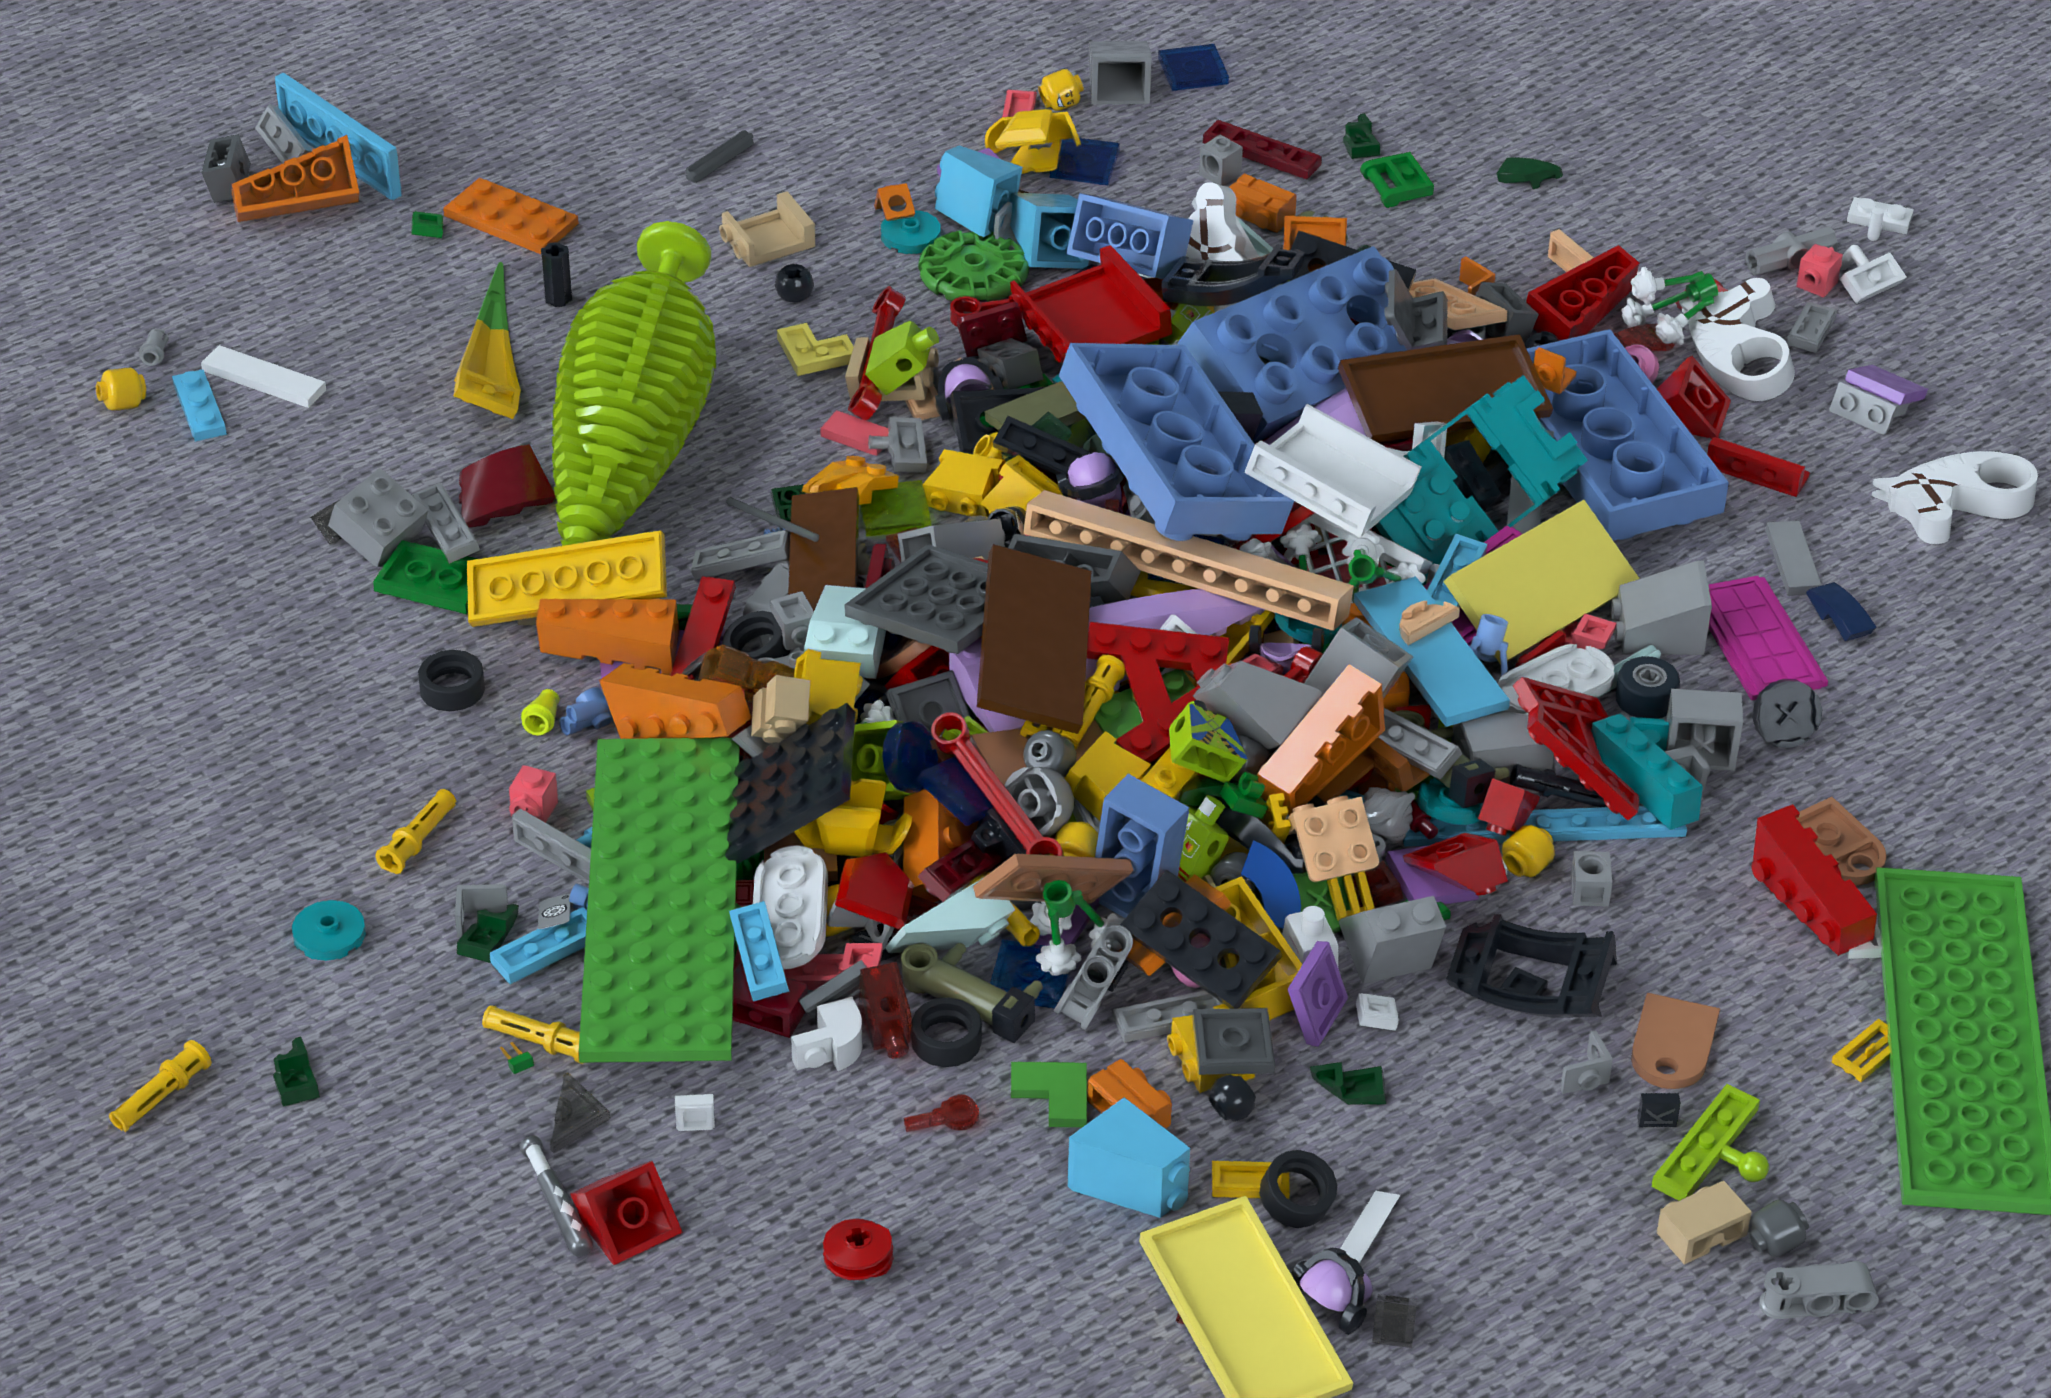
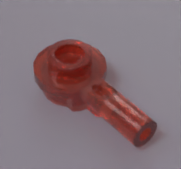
[903,1094,979,1132]

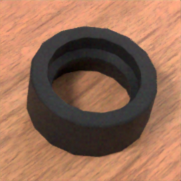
[722,611,791,676]
[418,649,485,712]
[911,997,982,1067]
[1259,1150,1338,1228]

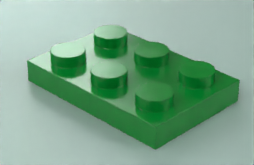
[373,540,477,614]

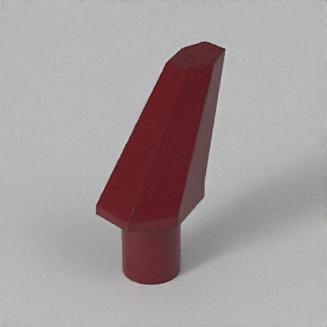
[1409,799,1438,840]

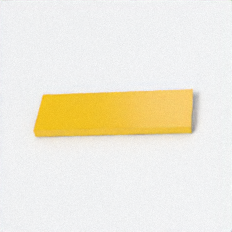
[467,530,667,627]

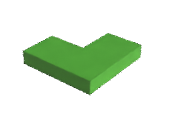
[1011,1062,1087,1127]

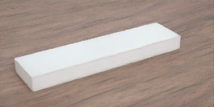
[201,345,326,408]

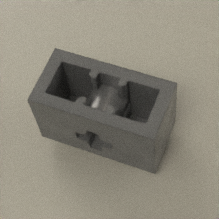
[201,134,251,203]

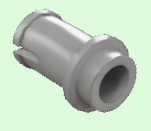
[139,328,169,366]

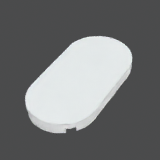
[1498,644,1615,715]
[753,845,828,969]

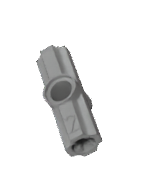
[1745,227,1838,276]

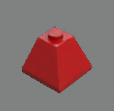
[1657,356,1731,439]
[1403,833,1508,895]
[570,1161,683,1265]

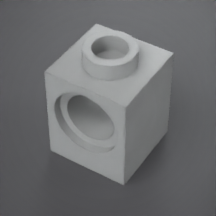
[1199,135,1243,186]
[1571,851,1612,906]

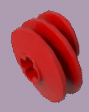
[823,1218,894,1280]

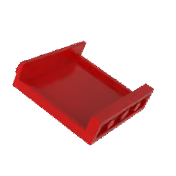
[1009,245,1172,363]

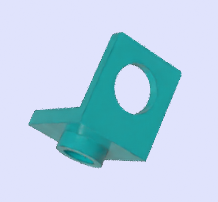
[1630,717,1669,752]

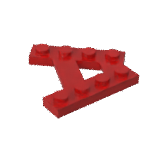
[1087,622,1229,763]
[1512,677,1639,821]

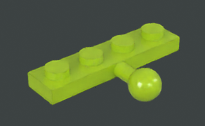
[1651,1084,1769,1201]

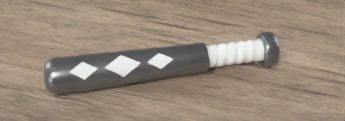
[520,1136,593,1257]

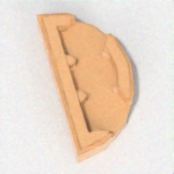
[1399,600,1460,646]

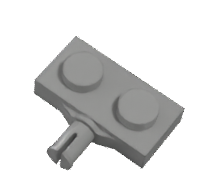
[868,417,927,473]

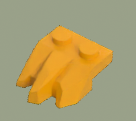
[802,456,899,505]

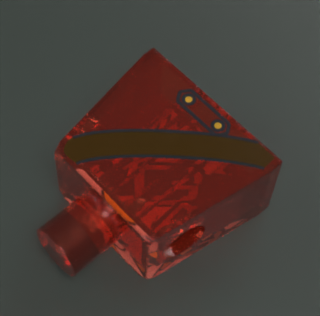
[858,962,912,1059]

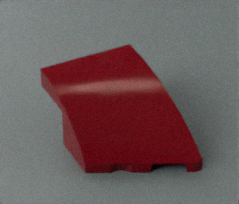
[459,444,556,528]

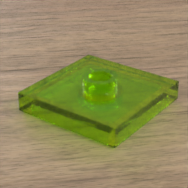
[860,480,932,537]

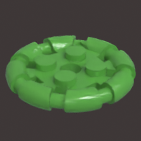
[918,230,1029,302]

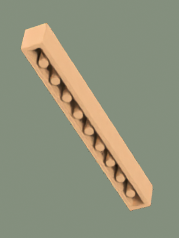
[1023,490,1354,631]

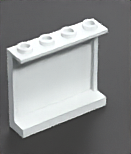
[1244,404,1422,538]

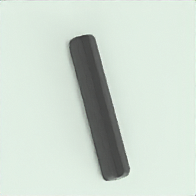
[685,130,754,183]

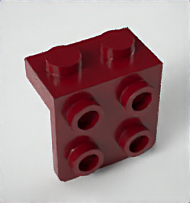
[956,302,1027,357]

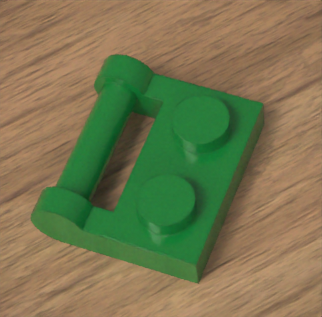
[1360,152,1434,208]

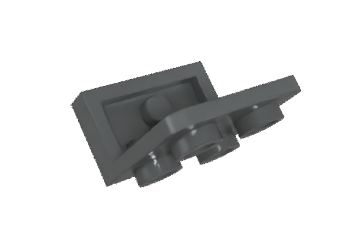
[1384,269,1448,350]

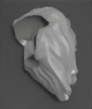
[1364,787,1415,846]

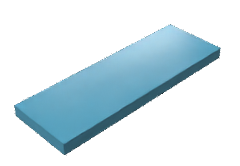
[275,72,402,200]
[1354,576,1510,727]

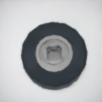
[1616,656,1680,719]

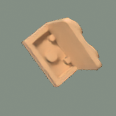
[1286,796,1379,882]

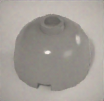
[1004,767,1074,837]

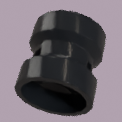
[988,506,1026,542]

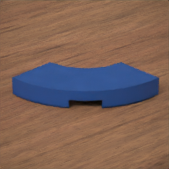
[1241,840,1301,930]

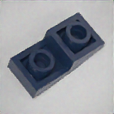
[1806,582,1877,642]

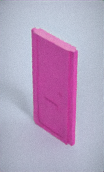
[1708,576,1828,701]

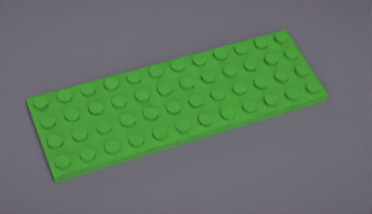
[579,737,740,1063]
[1874,867,2051,1215]

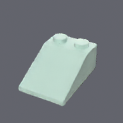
[804,585,886,679]
[885,876,1015,953]

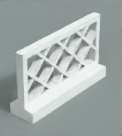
[1280,513,1433,590]

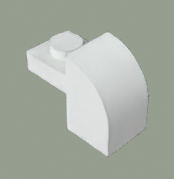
[791,997,862,1071]

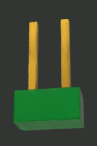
[499,1042,534,1074]

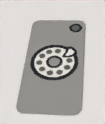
[538,894,571,929]

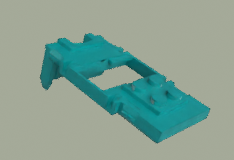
[1375,375,1588,585]

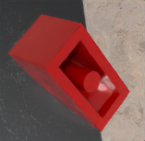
[1478,779,1540,836]

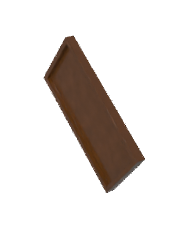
[1338,334,1553,443]
[976,544,1092,734]

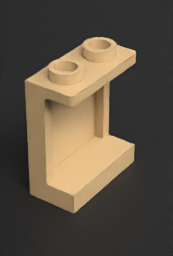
[719,191,815,267]
[845,337,939,401]

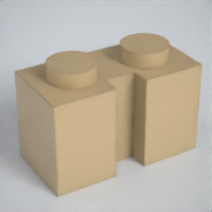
[751,675,810,743]
[1657,1180,1752,1264]

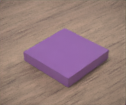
[1845,365,1928,405]
[1385,845,1479,904]
[1288,941,1348,1047]

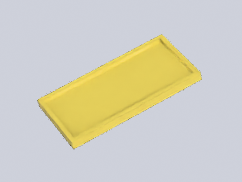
[1443,500,1640,665]
[1139,1196,1353,1398]

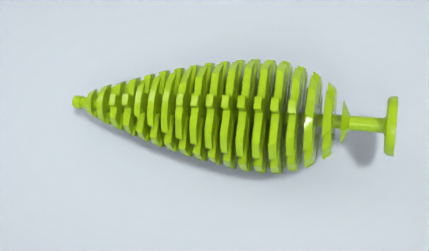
[552,221,716,546]

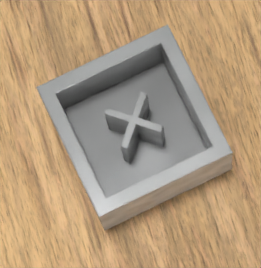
[328,468,429,567]
[1666,688,1743,771]

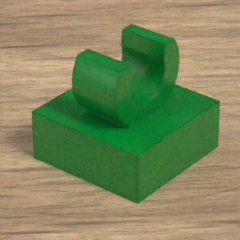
[1220,772,1268,819]

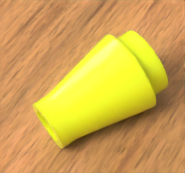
[521,689,560,736]

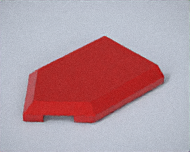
[835,852,914,930]

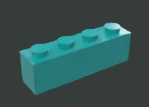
[1591,713,1703,830]

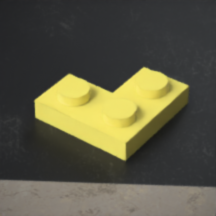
[777,323,854,376]

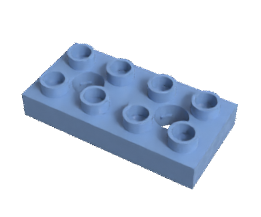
[1177,246,1407,444]
[1527,329,1729,540]
[1059,343,1294,541]

